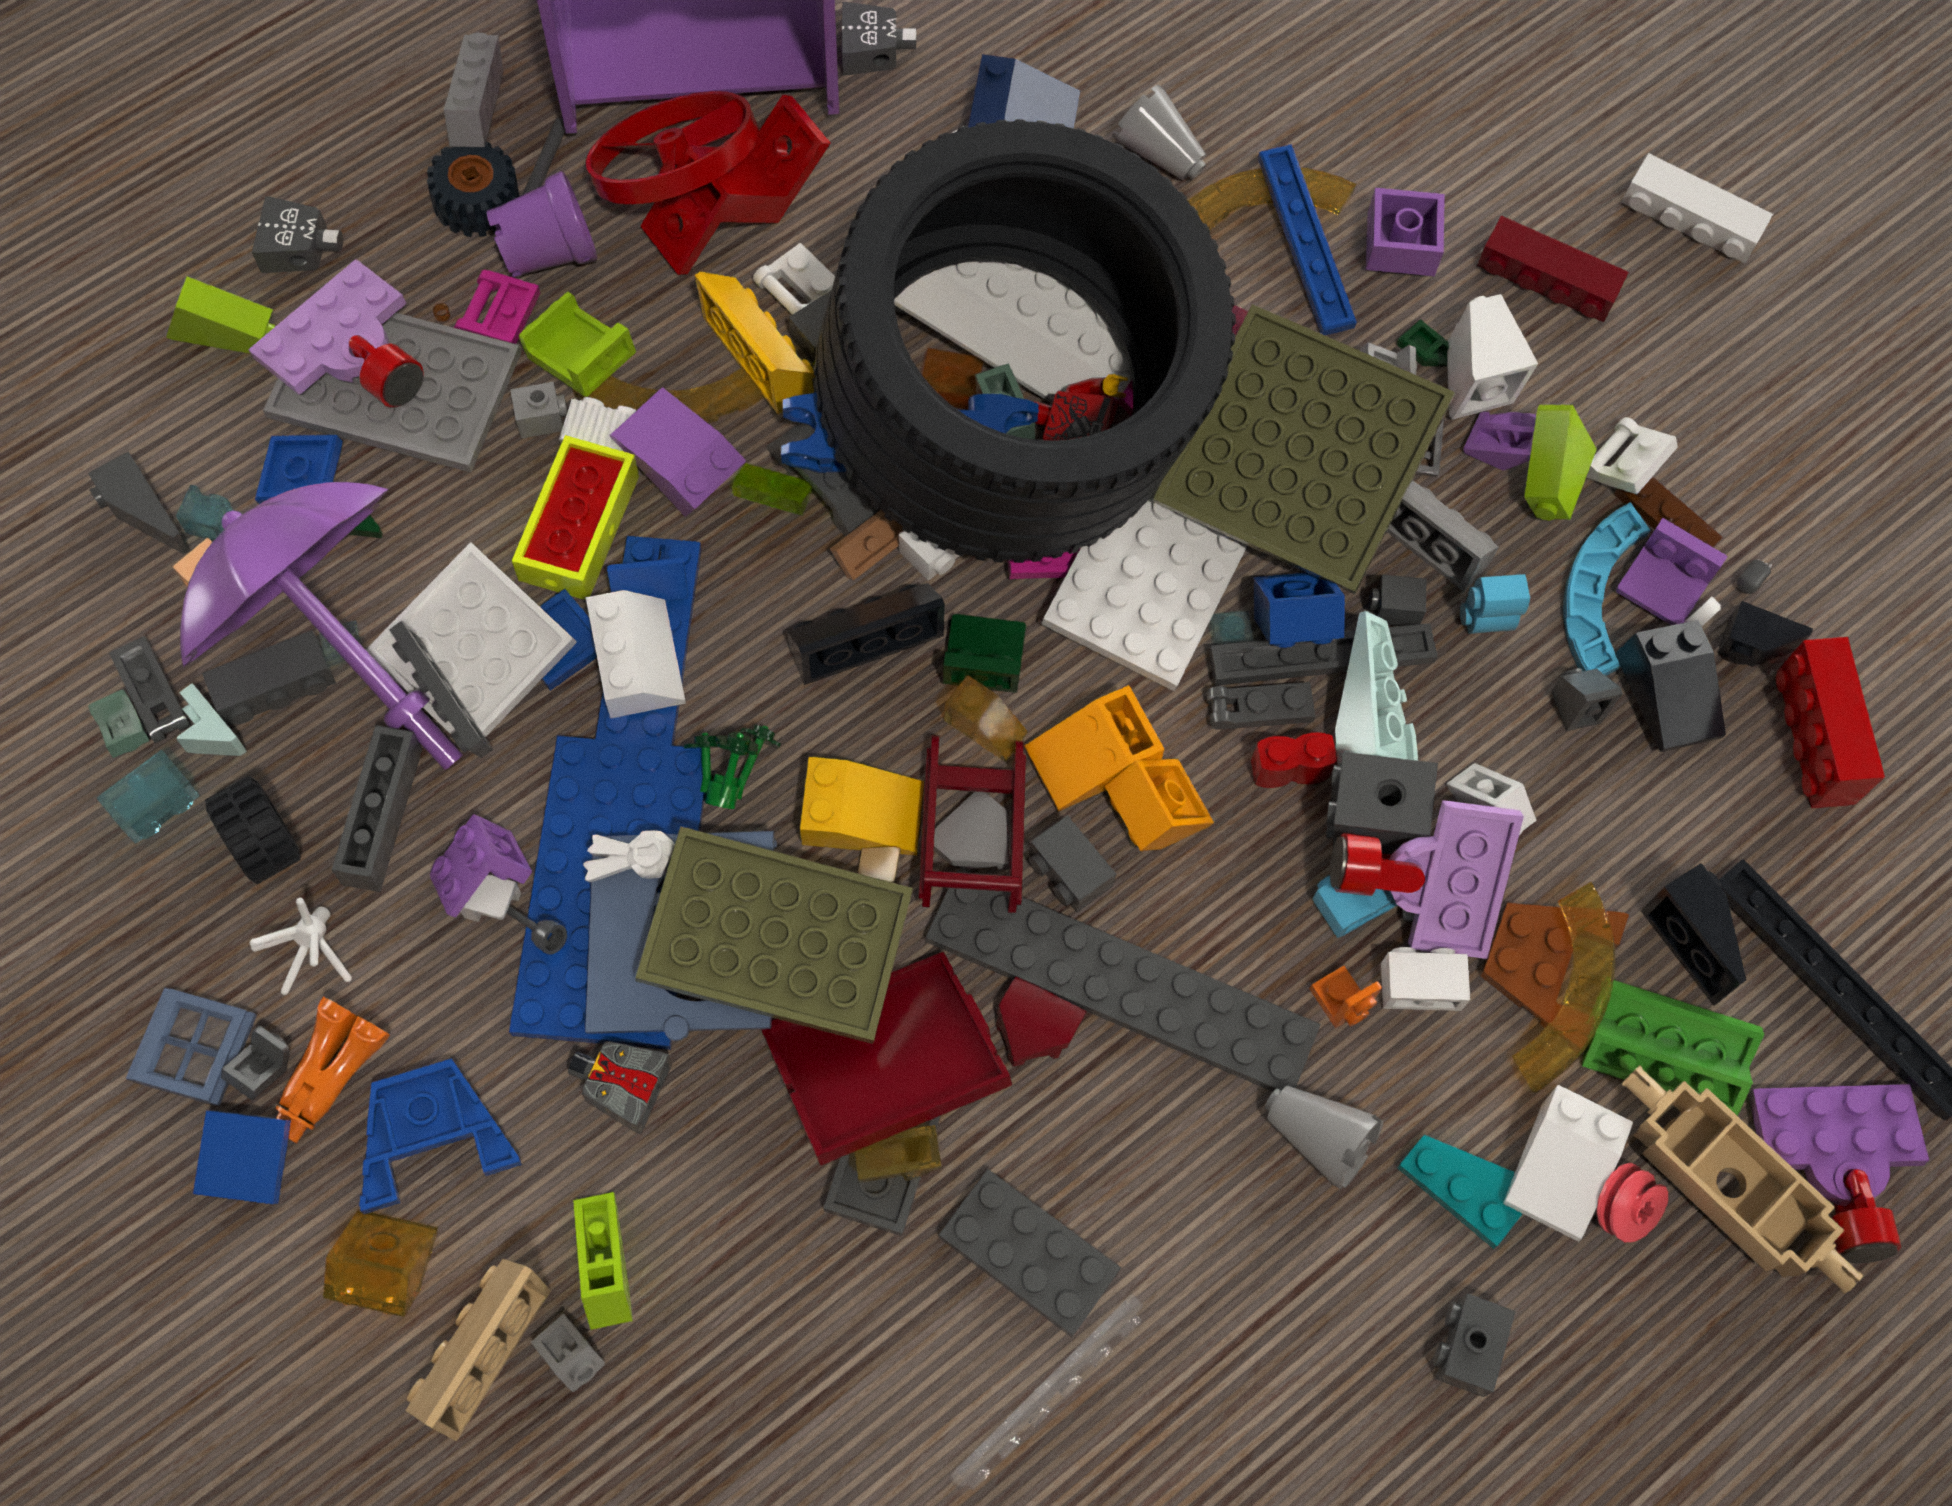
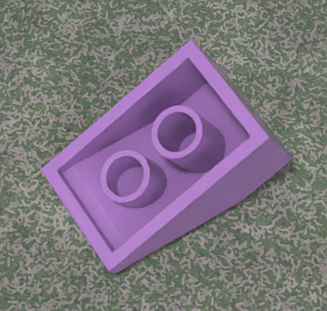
[609,387,746,517]

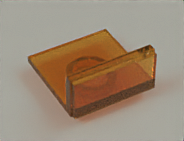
[922,348,984,410]

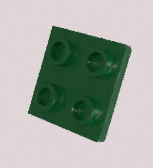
[943,614,1026,693]

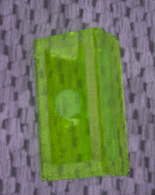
[732,463,813,516]

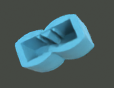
[1460,574,1530,634]
[1312,875,1397,938]

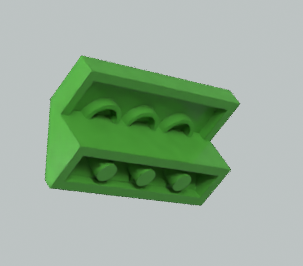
[1582,978,1764,1116]

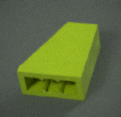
[166,276,275,354]
[1524,405,1597,521]

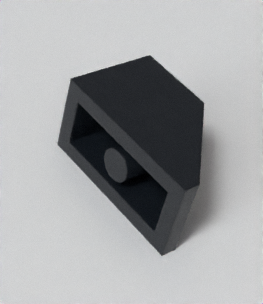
[1717,601,1813,667]

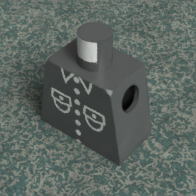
[842,2,916,75]
[252,196,343,273]

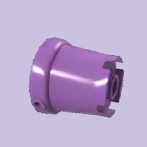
[487,171,597,278]

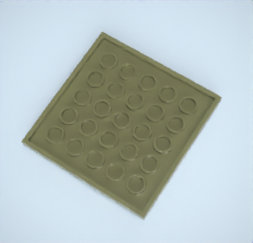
[1153,304,1455,594]

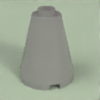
[1112,84,1206,180]
[1265,1086,1383,1189]

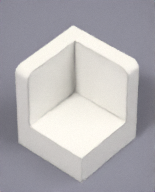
[460,874,521,922]

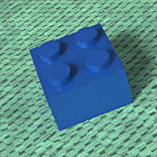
[1254,573,1345,648]

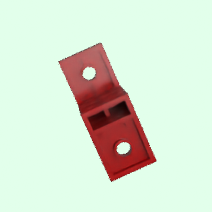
[641,95,831,275]

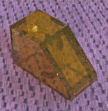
[944,675,1028,762]

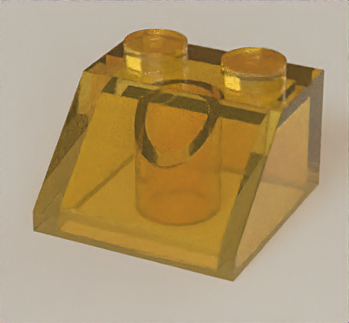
[323,1209,438,1317]

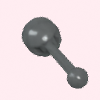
[506,906,567,955]

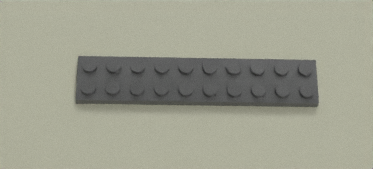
[925,870,1321,1092]

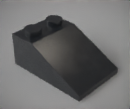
[1615,620,1726,752]
[1641,863,1746,1006]

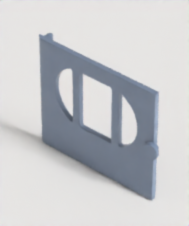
[585,831,777,1041]

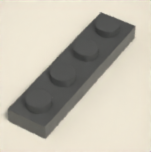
[389,621,494,758]

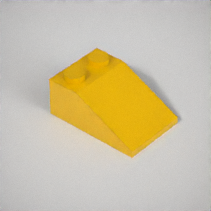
[800,757,924,856]

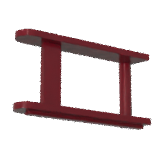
[919,735,1026,913]

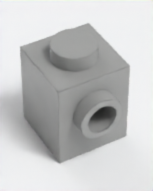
[510,381,568,439]

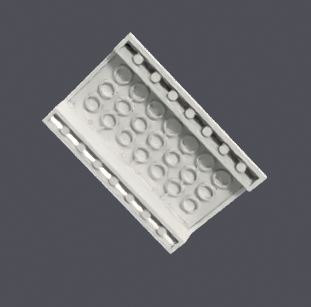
[894,129,1132,404]

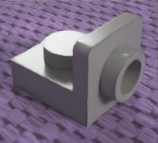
[531,1313,605,1392]

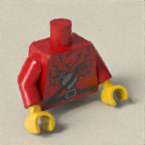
[1034,374,1128,441]

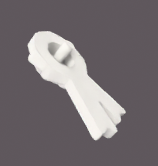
[583,831,675,882]

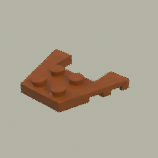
[1480,903,1629,1054]

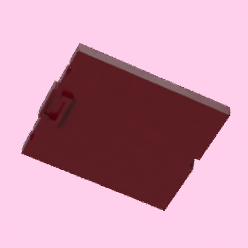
[761,951,1012,1166]

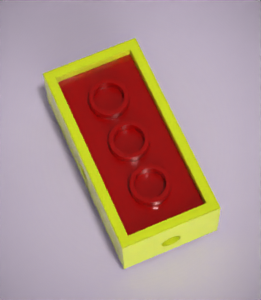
[512,435,639,600]

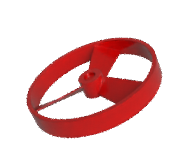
[586,91,759,204]

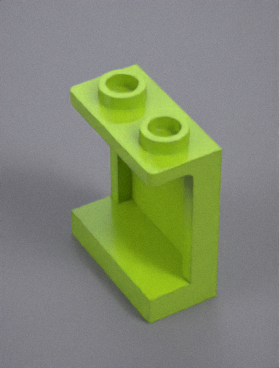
[519,292,636,397]

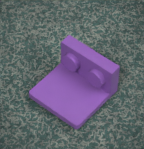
[1616,518,1728,625]
[430,814,532,918]

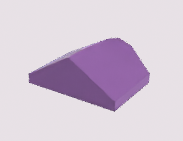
[1463,411,1536,471]

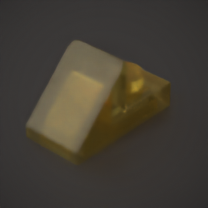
[855,1125,942,1183]

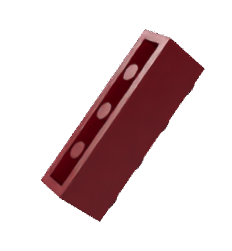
[1477,215,1629,322]

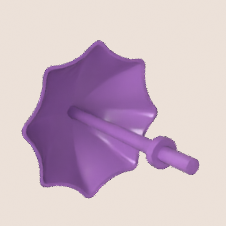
[180,482,463,770]

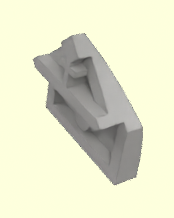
[934,792,1011,873]

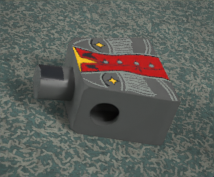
[568,1041,673,1134]

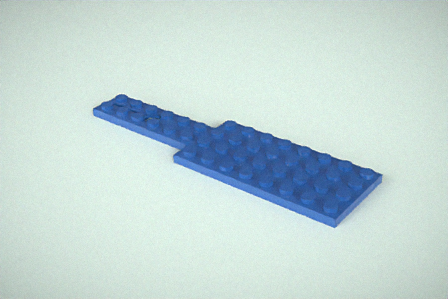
[509,536,711,1050]

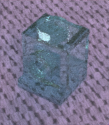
[176,485,242,541]

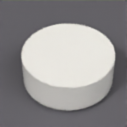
[1684,596,1721,627]

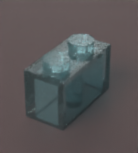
[96,749,200,844]

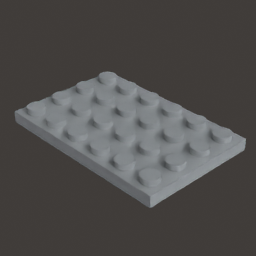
[263,313,521,472]

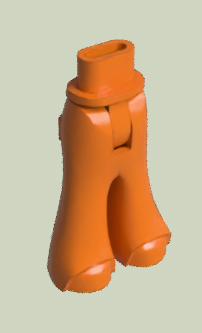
[275,997,390,1144]

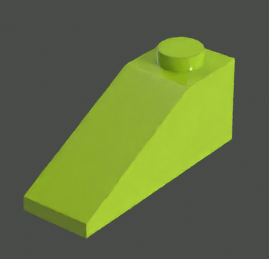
[573,1192,633,1330]

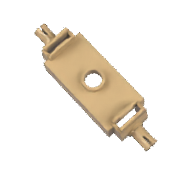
[1621,1065,1863,1294]

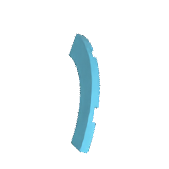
[1563,502,1651,676]

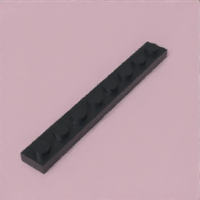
[1719,859,1952,1121]

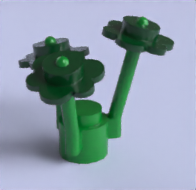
[684,725,781,809]

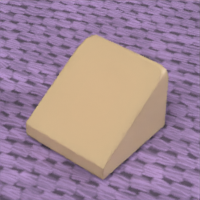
[858,847,900,884]

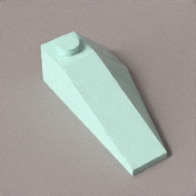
[1335,611,1418,766]

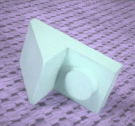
[177,683,247,756]

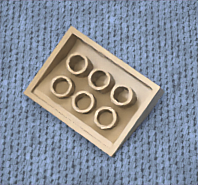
[405,1259,551,1441]

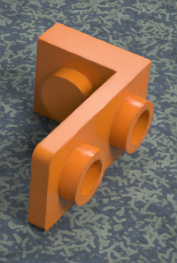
[1309,966,1382,1028]

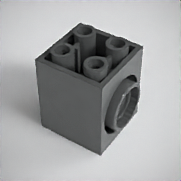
[1326,752,1438,854]

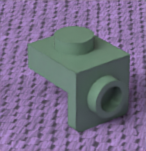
[88,690,150,758]

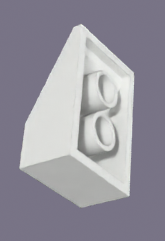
[1503,1085,1633,1242]

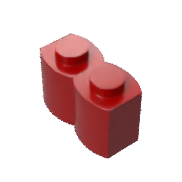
[1251,732,1337,788]

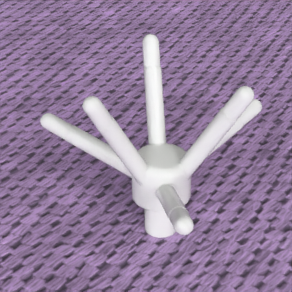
[250,898,352,995]

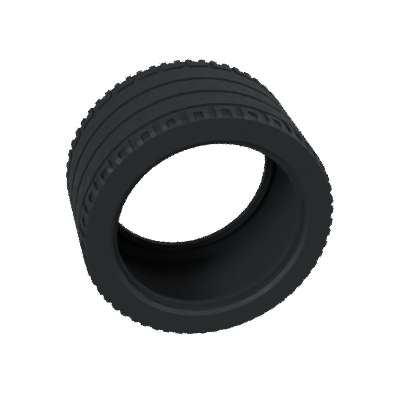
[814,119,1236,563]

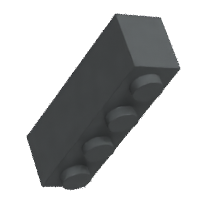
[332,725,422,892]

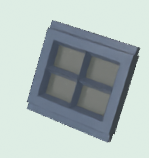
[126,988,257,1106]

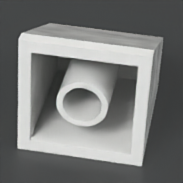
[1447,294,1538,420]

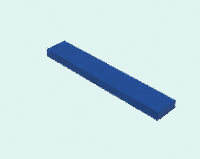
[1258,144,1357,336]

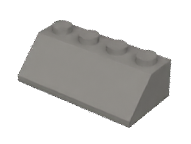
[1387,480,1499,592]

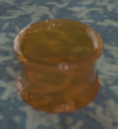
[433,303,450,322]

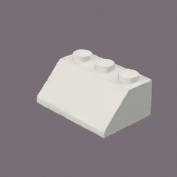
[586,590,686,718]

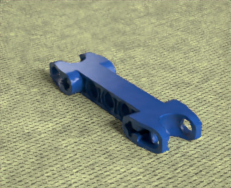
[781,392,1039,473]

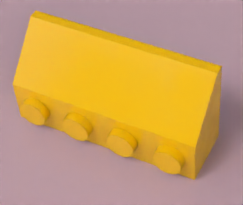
[695,272,815,415]

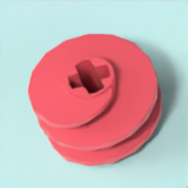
[1597,1163,1668,1243]

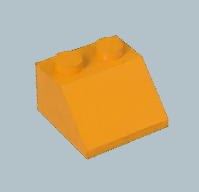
[1104,759,1214,851]

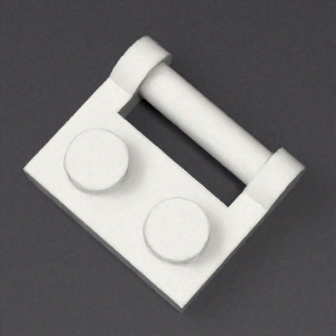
[753,243,835,315]
[1587,417,1678,494]

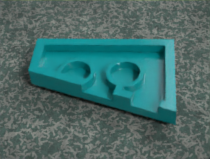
[1397,1135,1523,1249]

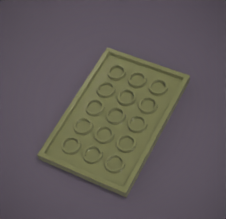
[635,826,913,1044]

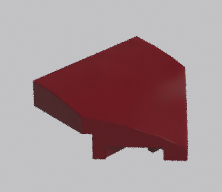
[995,976,1087,1067]

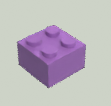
[1366,188,1445,276]

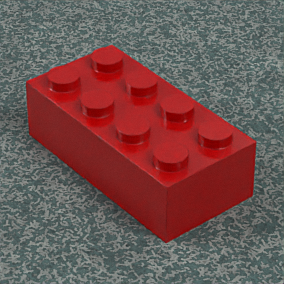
[1776,637,1885,809]

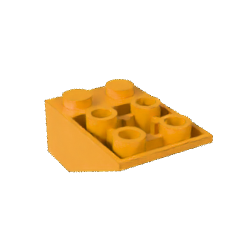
[1024,685,1164,812]

